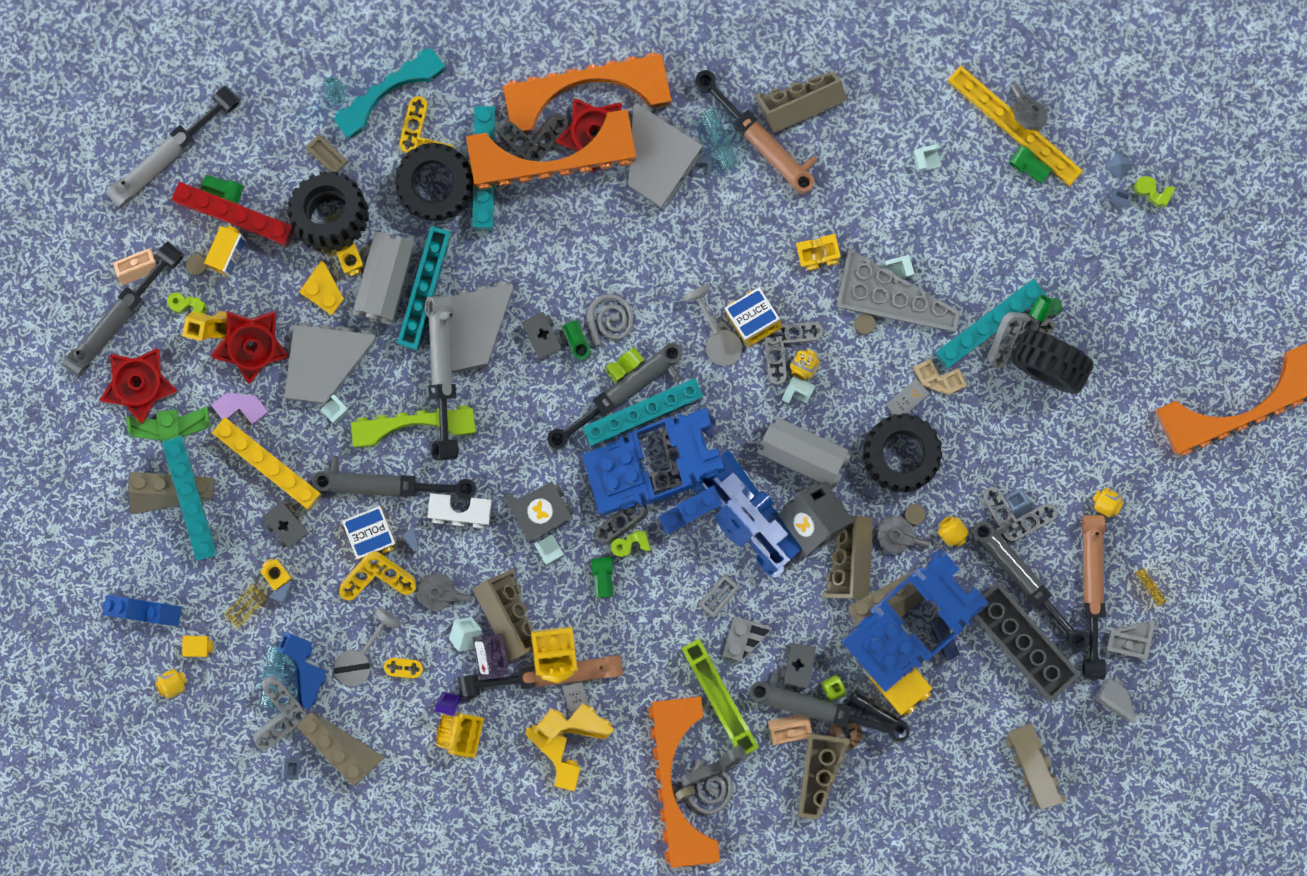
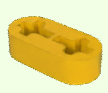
[384,658,423,678]

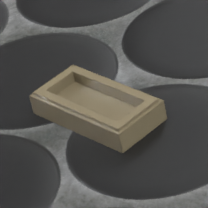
[305,134,348,173]

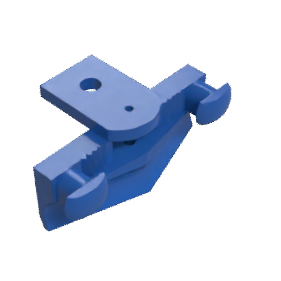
[692,450,802,578]

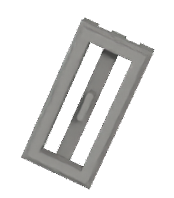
[698,574,740,618]

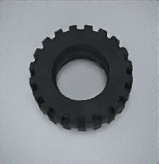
[395,143,473,221]
[287,171,369,253]
[1011,329,1094,394]
[863,413,943,493]

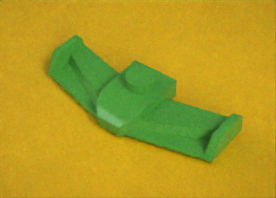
[126,406,211,441]

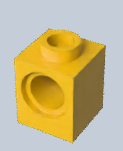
[335,243,365,277]
[260,558,293,591]
[182,636,214,657]

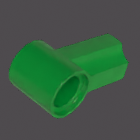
[1009,145,1052,184]
[201,175,245,204]
[1029,295,1063,322]
[562,320,592,362]
[591,556,614,598]

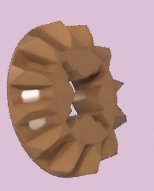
[830,722,863,750]

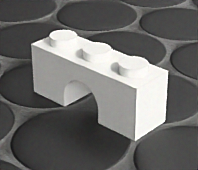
[427,493,492,529]

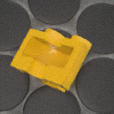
[796,234,841,271]

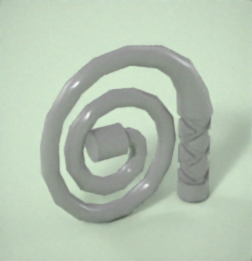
[586,294,633,346]
[687,759,733,815]

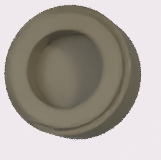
[186,254,207,275]
[855,313,875,335]
[905,504,926,525]
[675,786,696,802]

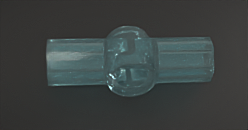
[322,76,347,106]
[699,108,739,171]
[260,645,286,709]

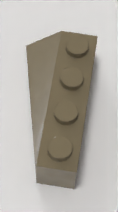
[754,71,847,133]
[129,472,216,514]
[822,516,873,600]
[472,568,533,662]
[848,569,924,627]
[296,712,385,787]
[1006,723,1067,810]
[797,733,851,819]

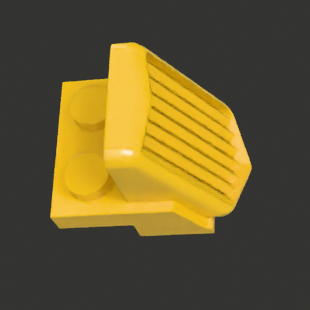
[531,626,578,683]
[436,712,484,758]

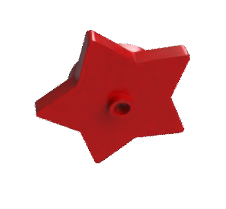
[556,98,622,173]
[211,311,289,384]
[100,348,178,424]

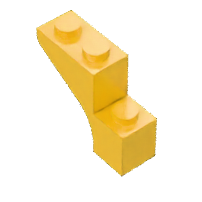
[182,311,253,342]
[533,703,615,745]
[526,724,581,791]

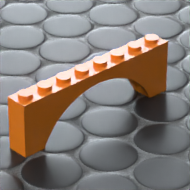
[503,52,672,134]
[466,109,636,190]
[1154,343,1307,456]
[648,696,720,868]

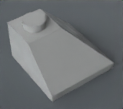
[1093,677,1136,722]

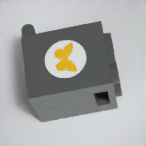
[505,481,574,543]
[778,481,854,557]

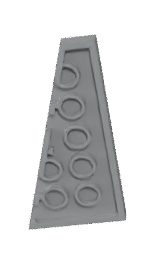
[836,248,960,333]

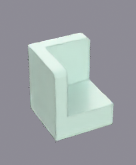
[913,144,941,173]
[884,255,914,279]
[782,375,815,403]
[321,394,350,425]
[534,535,565,565]
[449,617,482,652]

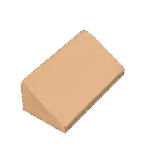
[113,248,157,285]
[768,715,812,745]

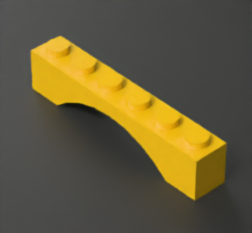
[212,417,323,510]

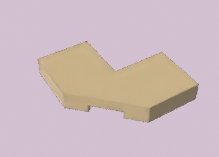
[913,358,967,395]

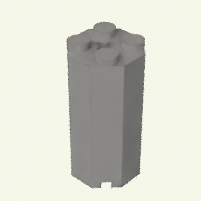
[353,232,415,326]
[756,416,851,488]

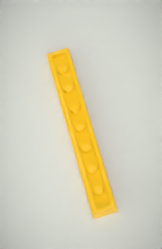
[947,65,1083,187]

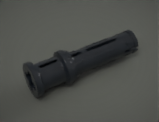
[847,689,908,734]

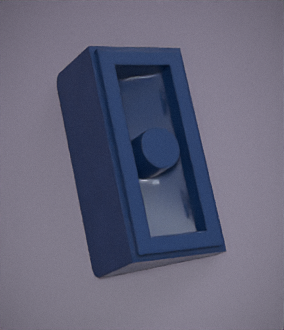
[930,618,960,661]

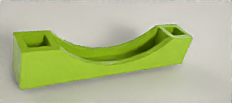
[351,405,477,449]
[681,639,759,755]

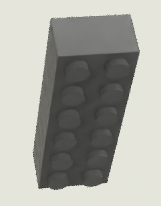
[972,582,1081,703]

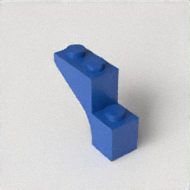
[658,486,723,536]
[103,595,182,627]
[278,631,326,709]

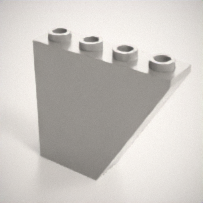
[628,103,705,210]
[439,281,514,373]
[284,322,377,404]

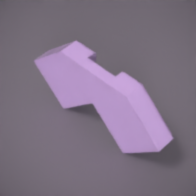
[211,392,269,425]

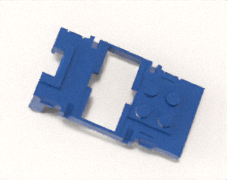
[582,407,726,517]
[841,549,988,692]

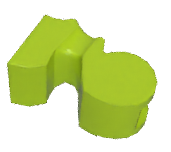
[1134,176,1176,208]
[167,292,208,314]
[604,347,645,384]
[611,530,651,557]
[820,674,847,703]

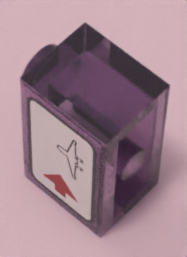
[473,633,509,679]

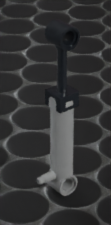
[106,86,241,209]
[425,296,459,461]

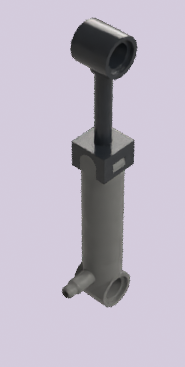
[62,241,184,378]
[547,343,682,450]
[312,456,477,500]
[973,520,1089,652]
[750,669,910,744]

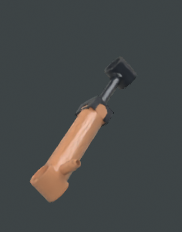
[695,70,817,195]
[1082,515,1106,680]
[458,655,623,697]

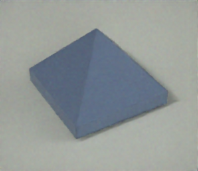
[1105,152,1133,180]
[1111,188,1133,208]
[281,758,300,780]

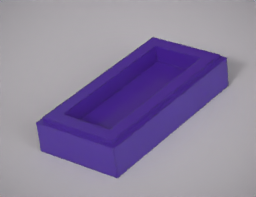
[434,691,462,716]

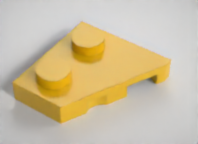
[299,260,344,316]

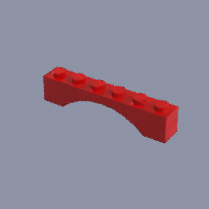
[171,182,294,248]

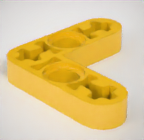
[399,96,455,154]
[339,551,416,600]

